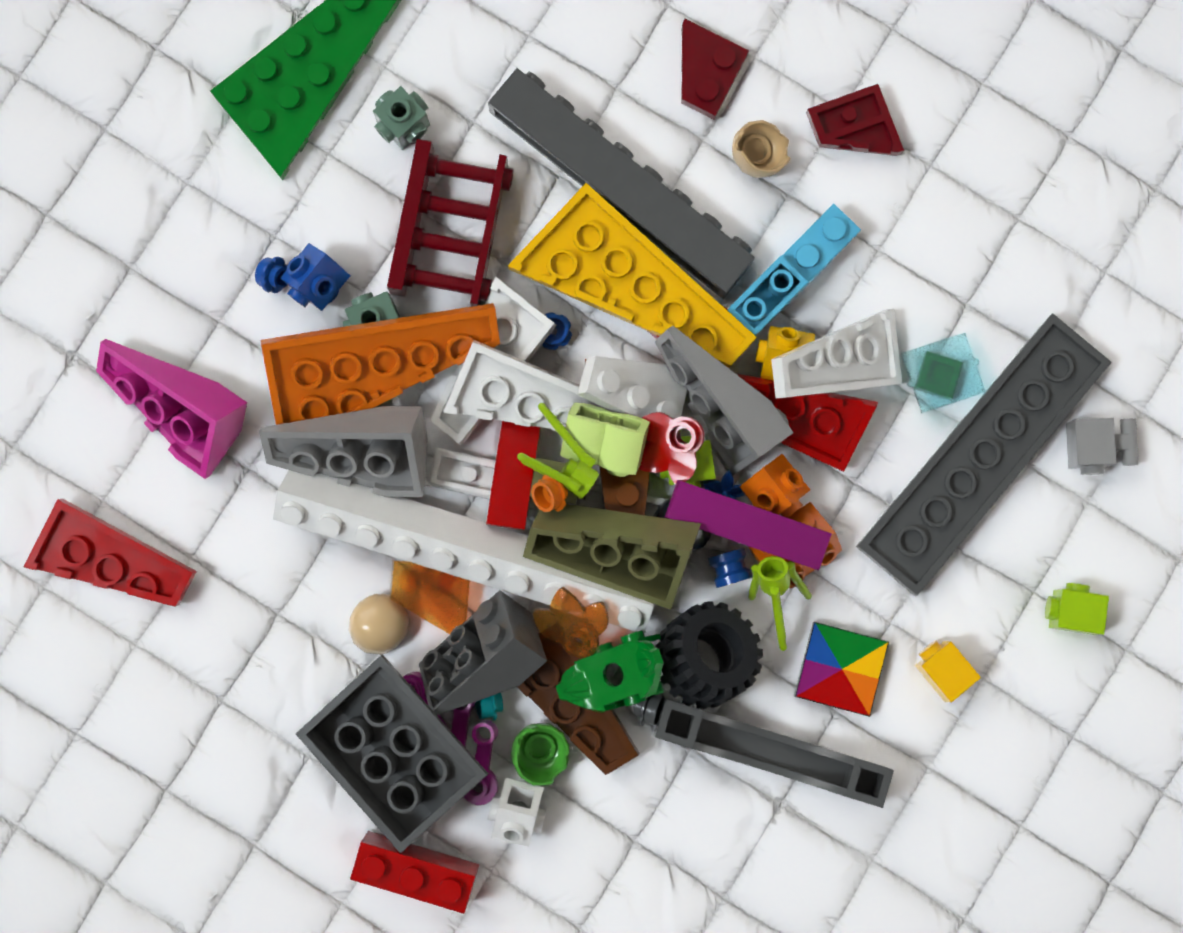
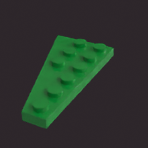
[210,0,401,181]

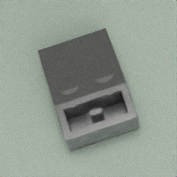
[419,590,547,715]

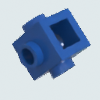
[280,243,351,311]

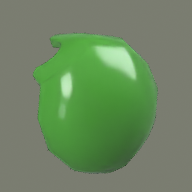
[511,723,569,785]

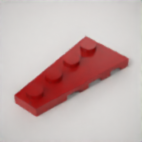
[735,373,878,472]
[23,498,197,607]

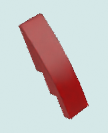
[486,421,541,530]

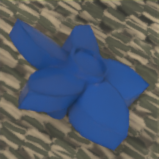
[703,470,745,500]

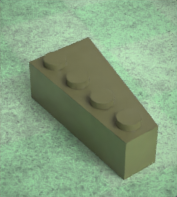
[523,504,701,610]

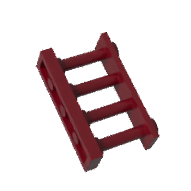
[387,139,514,307]

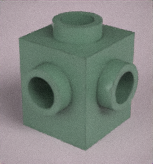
[373,86,430,150]
[343,291,400,327]

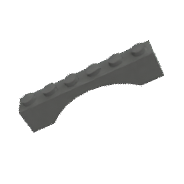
[653,698,894,808]

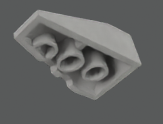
[655,326,794,475]
[259,406,427,497]

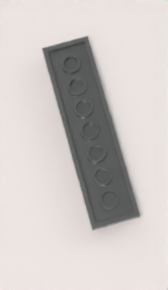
[856,313,1112,596]

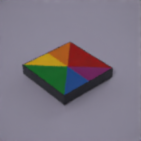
[794,622,889,717]

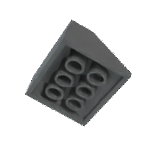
[296,654,489,853]

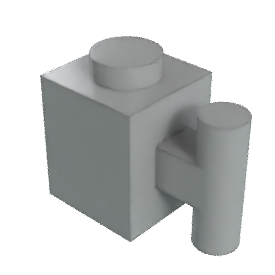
[1066,418,1138,475]

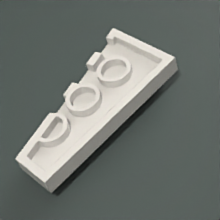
[430,276,557,445]
[771,308,902,399]
[443,340,611,431]

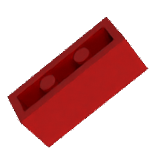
[350,831,480,914]

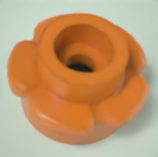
[531,475,568,512]

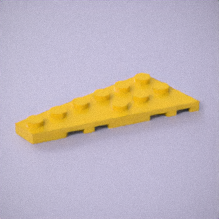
[508,183,757,368]

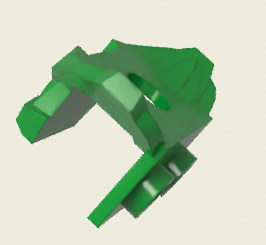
[556,630,665,713]

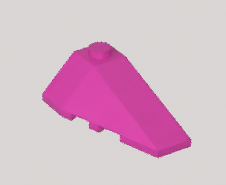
[96,339,248,479]

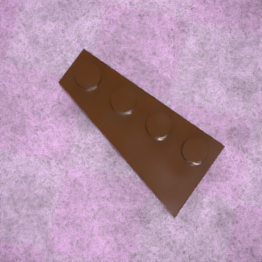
[517,621,640,775]

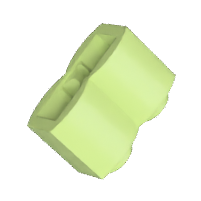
[560,403,650,477]

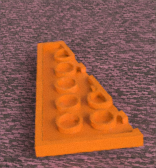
[261,303,500,425]

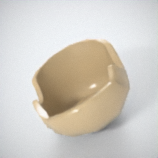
[732,120,791,178]
[348,593,409,655]

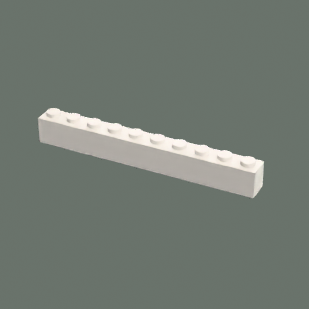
[273,470,654,635]

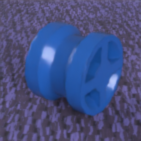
[708,548,753,588]

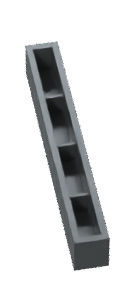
[488,68,755,299]

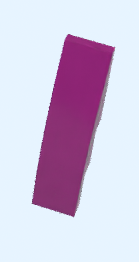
[665,480,832,570]

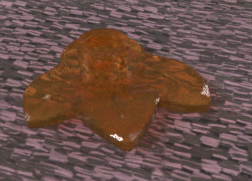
[533,587,609,658]

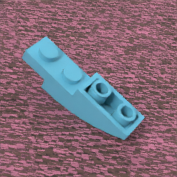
[727,203,861,336]

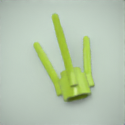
[517,403,599,499]
[748,556,812,651]

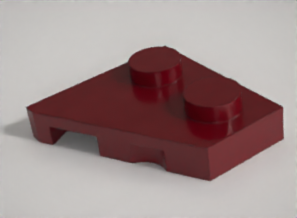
[681,19,749,120]
[806,84,904,156]

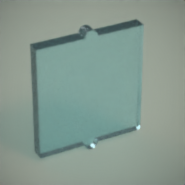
[901,333,986,413]

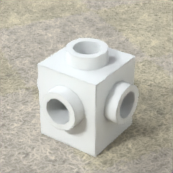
[487,778,546,847]

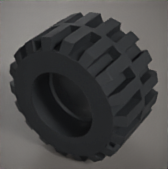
[655,601,763,709]

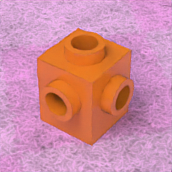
[739,454,811,518]

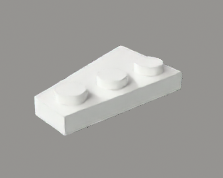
[577,356,687,419]

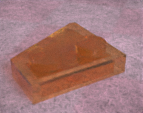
[389,560,470,634]

